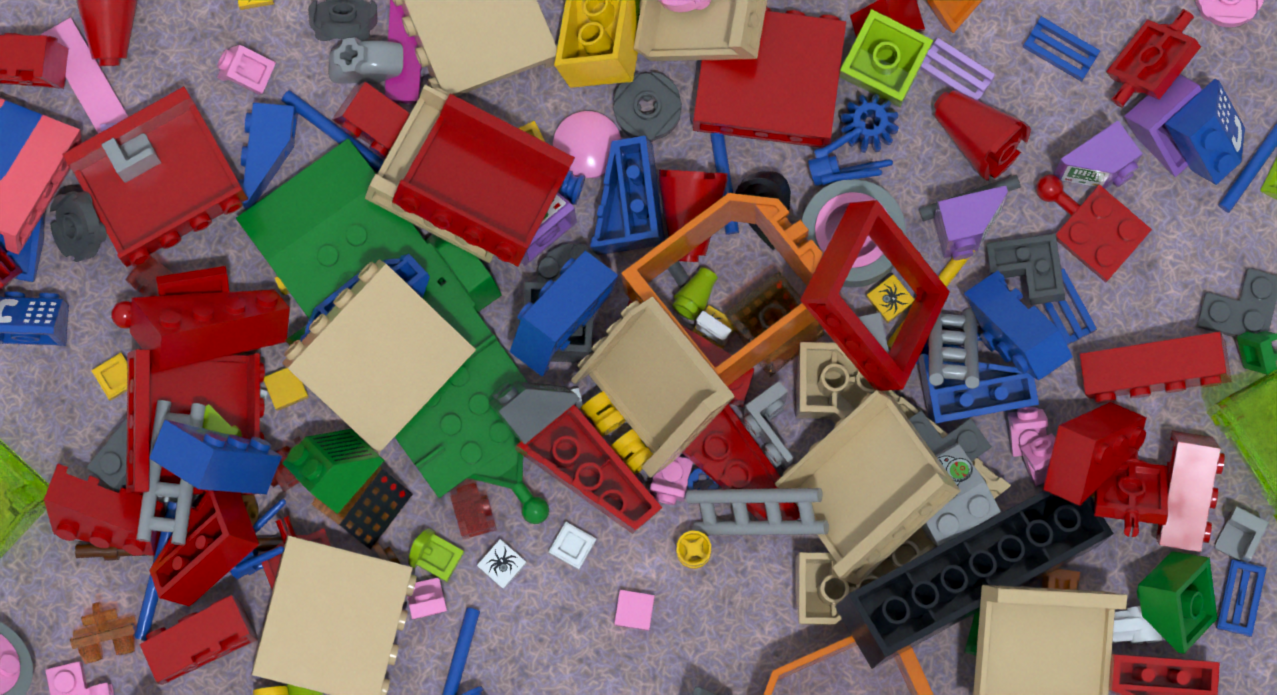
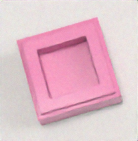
[614,590,655,631]

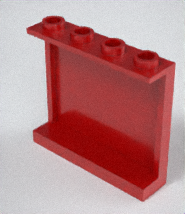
[693,7,846,148]
[62,86,248,267]
[392,93,575,267]
[126,349,265,495]

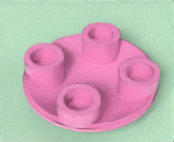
[553,111,621,179]

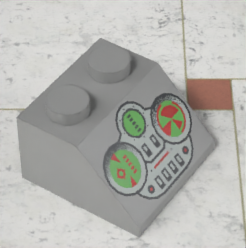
[922,443,1001,546]

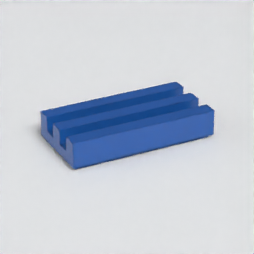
[1023,16,1100,82]
[1042,268,1097,345]
[1216,559,1267,637]

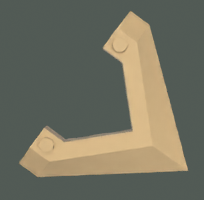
[795,342,1011,625]

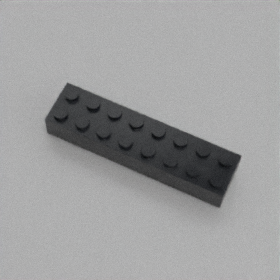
[835,490,1114,669]

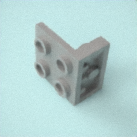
[742,381,793,470]

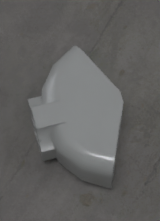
[328,37,403,84]

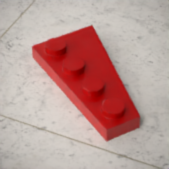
[683,404,801,521]

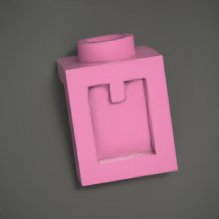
[217,45,276,95]
[1008,406,1048,457]
[1020,433,1056,487]
[649,456,693,505]
[407,578,447,620]

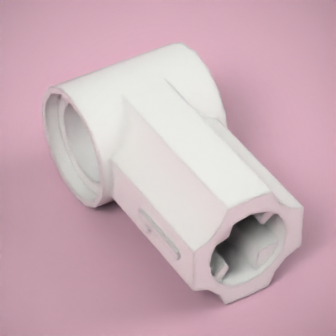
[1112,606,1162,644]

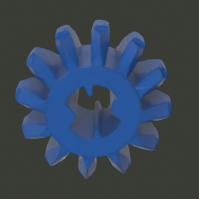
[841,94,899,153]

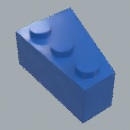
[510,250,619,377]
[964,270,1073,381]
[149,419,282,495]

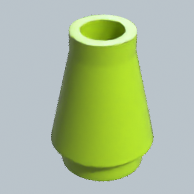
[672,267,718,320]

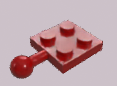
[1036,175,1152,283]
[111,266,229,329]

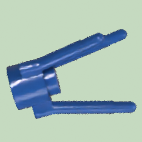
[808,127,893,186]
[230,499,286,580]

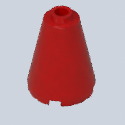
[76,0,138,66]
[934,90,1031,181]
[658,169,728,262]

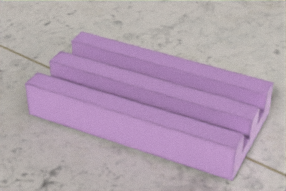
[920,38,995,101]

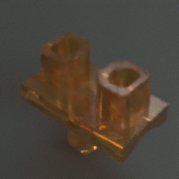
[70,602,137,664]

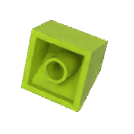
[839,9,933,108]

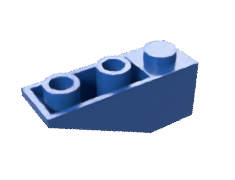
[239,102,298,210]

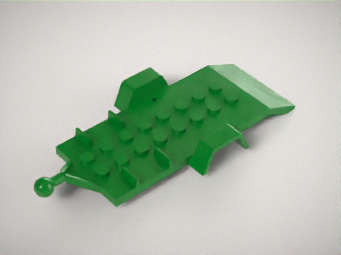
[236,139,549,524]

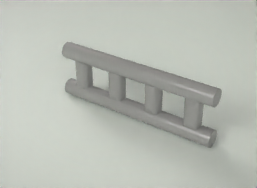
[928,309,980,389]
[136,400,206,545]
[686,488,829,535]

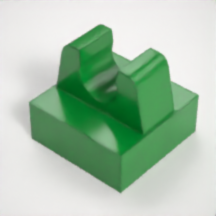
[1237,331,1277,375]

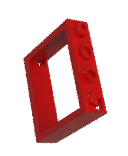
[800,200,950,391]

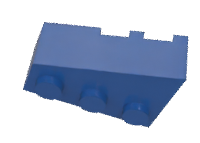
[590,136,665,255]
[918,354,1039,424]

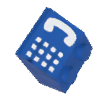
[1165,79,1245,185]
[0,292,69,346]

